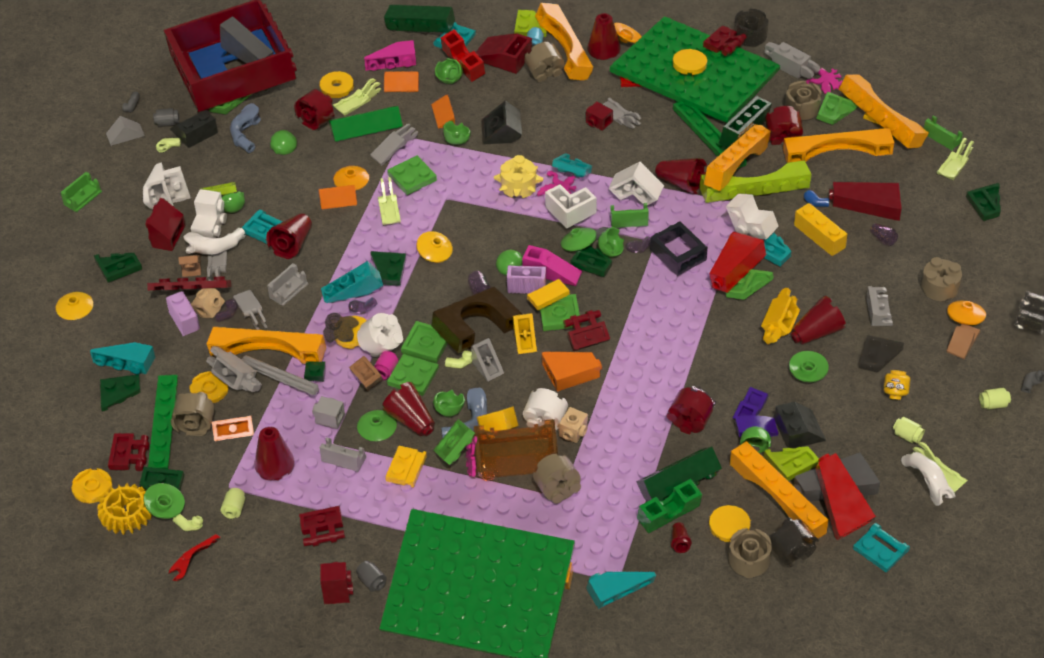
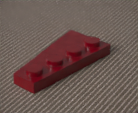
[147,276,231,291]

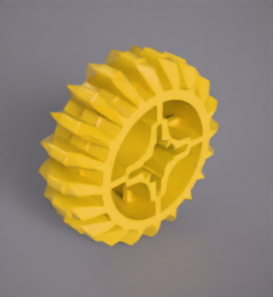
[97,483,152,535]

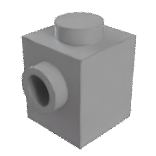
[312,396,345,429]

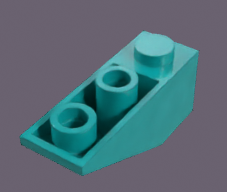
[321,261,383,303]
[90,342,155,374]

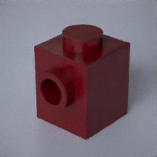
[585,101,613,131]

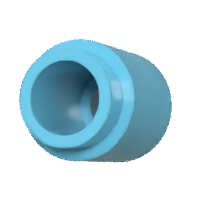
[527,27,544,47]

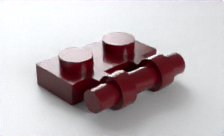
[703,25,746,56]
[563,310,610,351]
[108,433,149,471]
[299,505,345,547]

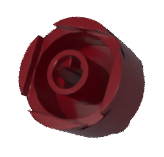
[294,89,335,130]
[765,106,803,145]
[667,387,713,435]

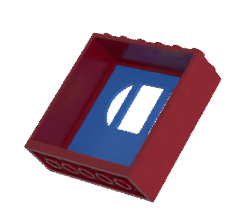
[163,0,297,112]

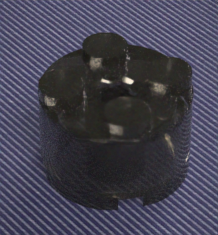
[734,9,769,47]
[1015,290,1044,334]
[769,518,819,567]

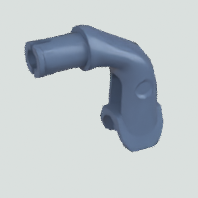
[230,103,261,153]
[441,388,487,437]

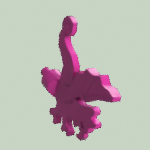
[806,68,842,94]
[537,171,576,196]
[465,436,477,477]

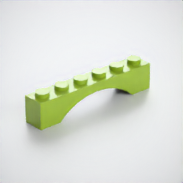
[700,160,812,203]

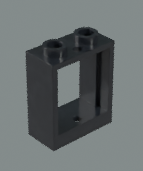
[650,221,708,276]

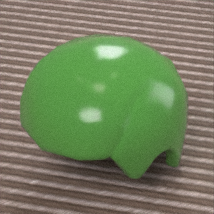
[435,58,463,84]
[443,121,471,145]
[270,130,297,155]
[222,191,245,213]
[598,227,624,258]
[496,249,523,275]
[433,390,465,417]
[740,426,771,453]

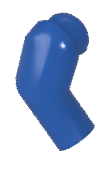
[804,190,829,207]

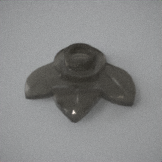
[323,313,359,343]

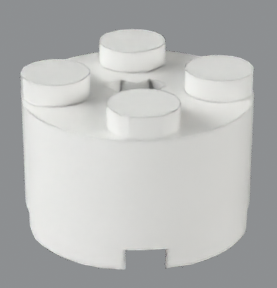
[357,313,403,357]
[523,388,568,433]

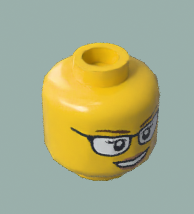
[883,370,910,400]

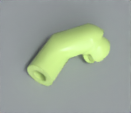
[156,138,181,152]
[445,351,472,369]
[173,514,203,531]

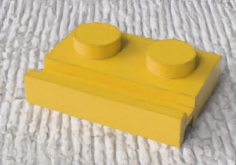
[385,446,427,488]

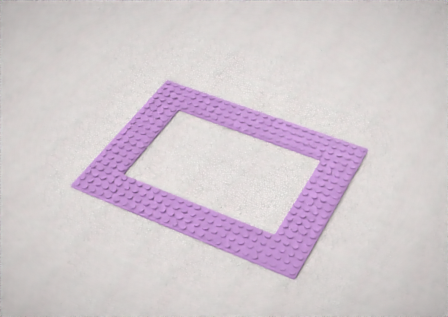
[229,139,736,576]

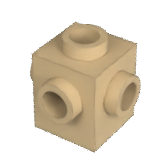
[191,288,225,318]
[557,407,588,443]

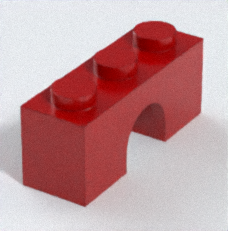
[440,29,485,82]

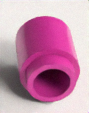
[374,351,399,380]

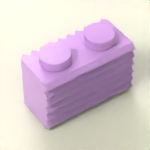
[507,266,546,294]
[166,291,200,336]

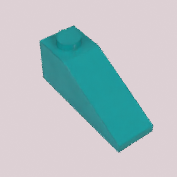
[586,572,656,609]

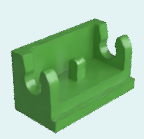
[924,115,963,151]
[61,172,102,212]
[610,203,649,228]

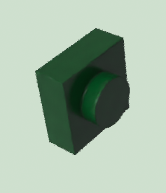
[304,361,326,382]

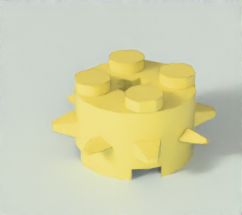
[494,155,543,198]

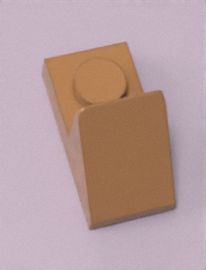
[178,255,201,277]
[947,324,980,359]
[349,356,383,391]

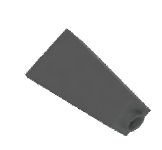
[220,17,274,63]
[793,453,880,502]

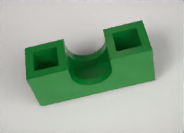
[637,479,702,534]

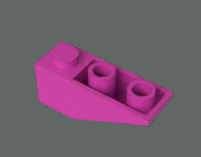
[364,40,416,71]
[522,245,582,286]

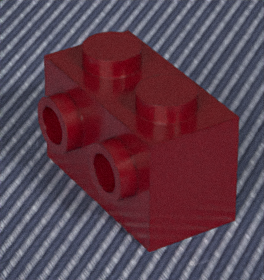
[320,562,354,604]

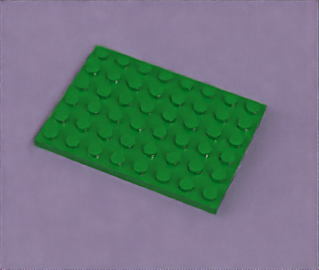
[610,16,780,123]
[379,509,575,658]

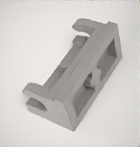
[267,263,308,306]
[866,286,893,326]
[319,437,366,472]

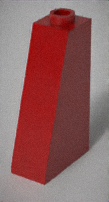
[709,231,766,293]
[815,453,876,541]

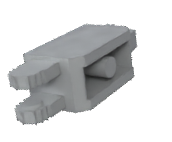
[765,42,821,79]
[207,346,262,392]

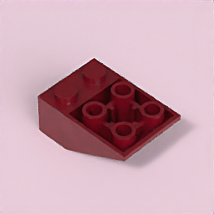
[476,33,532,74]

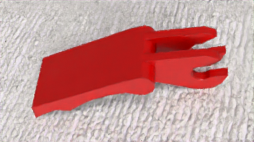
[168,534,220,581]

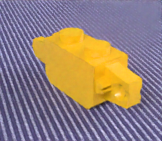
[761,287,800,344]

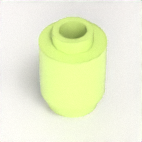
[979,388,1011,410]
[893,417,925,444]
[221,488,246,519]

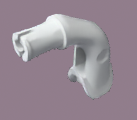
[184,228,246,255]
[901,452,956,506]

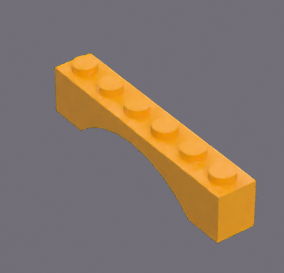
[535,3,593,80]
[839,75,929,148]
[704,125,771,191]
[783,128,894,163]
[207,327,326,364]
[730,441,828,543]

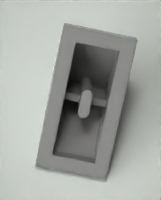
[106,116,145,146]
[471,338,504,381]

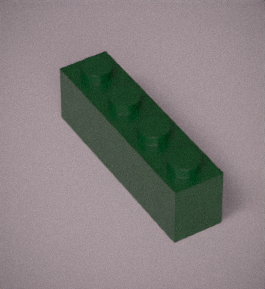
[384,5,455,33]
[719,96,772,148]
[636,446,722,502]

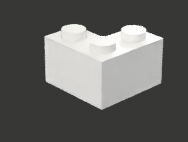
[608,162,664,205]
[545,185,597,228]
[191,189,227,238]
[726,194,779,239]

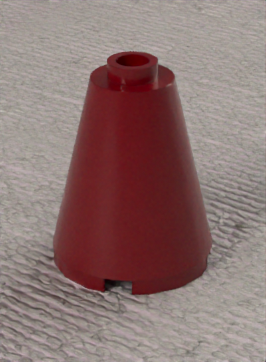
[587,13,621,60]
[655,158,707,194]
[266,214,312,259]
[790,296,846,344]
[382,382,435,436]
[254,427,295,481]

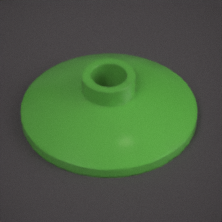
[561,228,597,251]
[789,351,829,382]
[357,410,397,441]
[143,483,185,519]

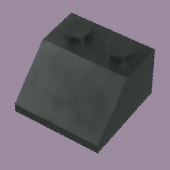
[481,101,522,145]
[170,110,218,148]
[774,401,826,448]

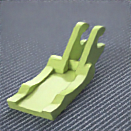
[333,78,381,116]
[937,138,974,180]
[378,177,401,225]
[913,442,968,493]

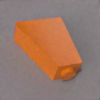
[542,352,602,392]

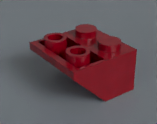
[146,198,186,251]

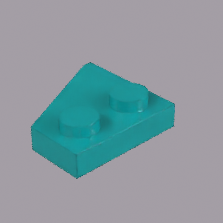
[552,153,592,177]
[762,232,792,267]

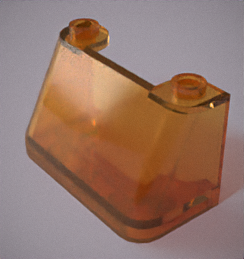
[474,419,558,481]

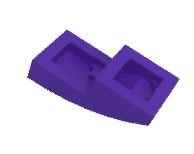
[733,387,769,420]
[735,415,779,437]

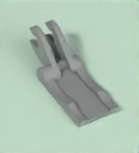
[603,98,641,129]
[370,124,418,166]
[207,250,227,281]
[233,290,268,330]

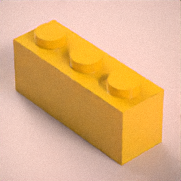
[794,203,847,256]

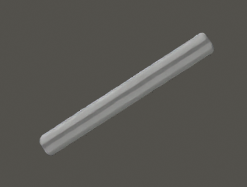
[241,355,319,395]

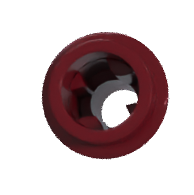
[671,522,692,553]

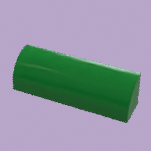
[329,106,403,141]

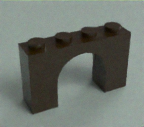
[431,286,522,353]

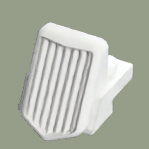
[143,162,191,209]

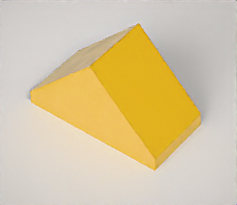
[513,313,537,354]
[476,406,519,436]

